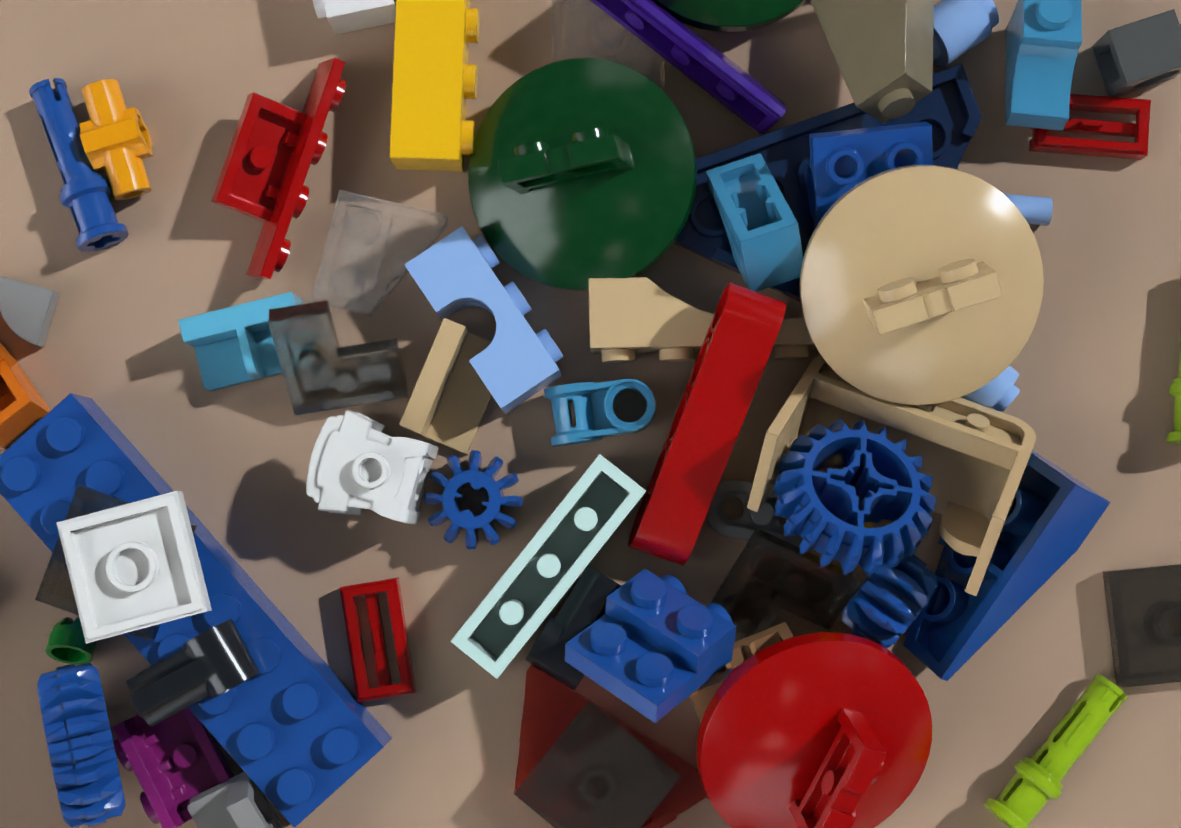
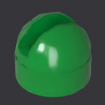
[45,617,96,665]

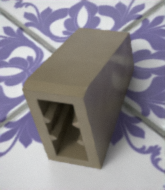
[810,0,934,124]

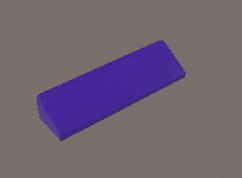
[590,0,786,134]

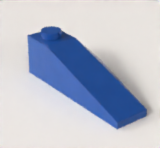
[903,450,1111,681]

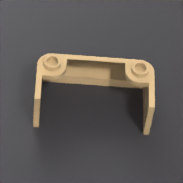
[747,355,1036,596]

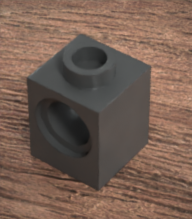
[1092,9,1181,97]

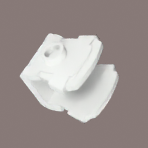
[306,409,439,524]

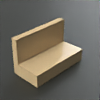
[399,318,492,455]

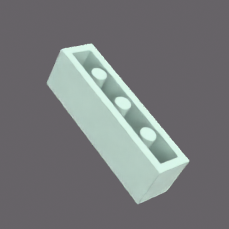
[450,454,646,679]

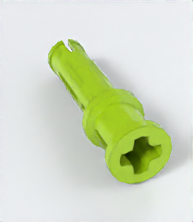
[983,674,1128,828]

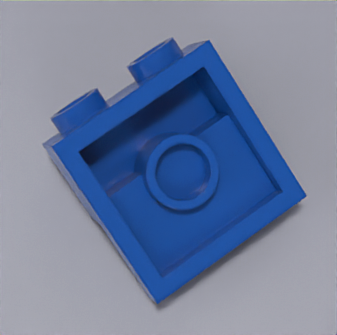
[564,569,737,723]

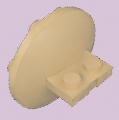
[799,165,1044,405]

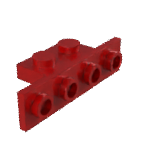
[211,58,346,279]

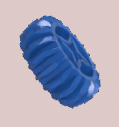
[772,418,937,576]
[37,663,126,828]

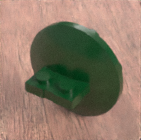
[468,58,697,291]

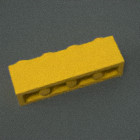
[390,0,480,172]

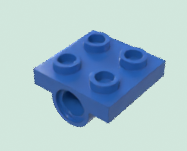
[806,121,933,230]

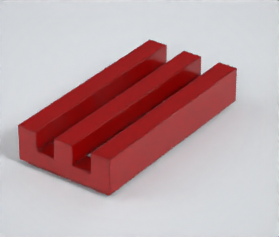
[1029,94,1151,160]
[339,577,416,702]

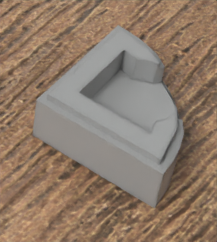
[0,276,60,347]

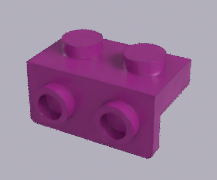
[113,707,234,828]

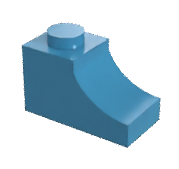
[1005,0,1082,131]
[706,153,803,292]

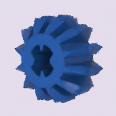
[424,450,523,549]
[842,554,937,648]

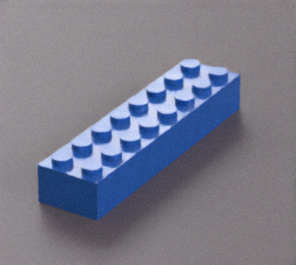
[0,393,392,828]

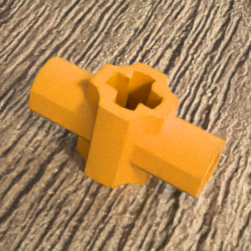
[79,79,153,200]

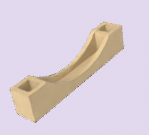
[588,277,818,364]

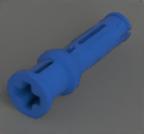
[29,78,129,252]

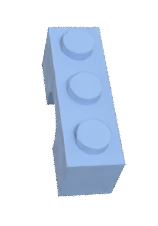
[404,226,564,414]

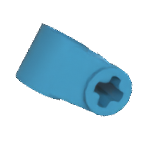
[544,379,656,447]

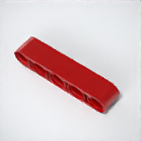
[628,282,786,566]

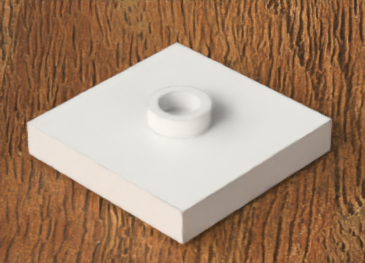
[57,491,212,644]

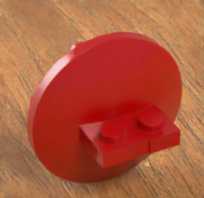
[697,632,932,828]

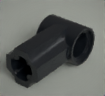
[525,565,621,690]
[126,619,260,727]

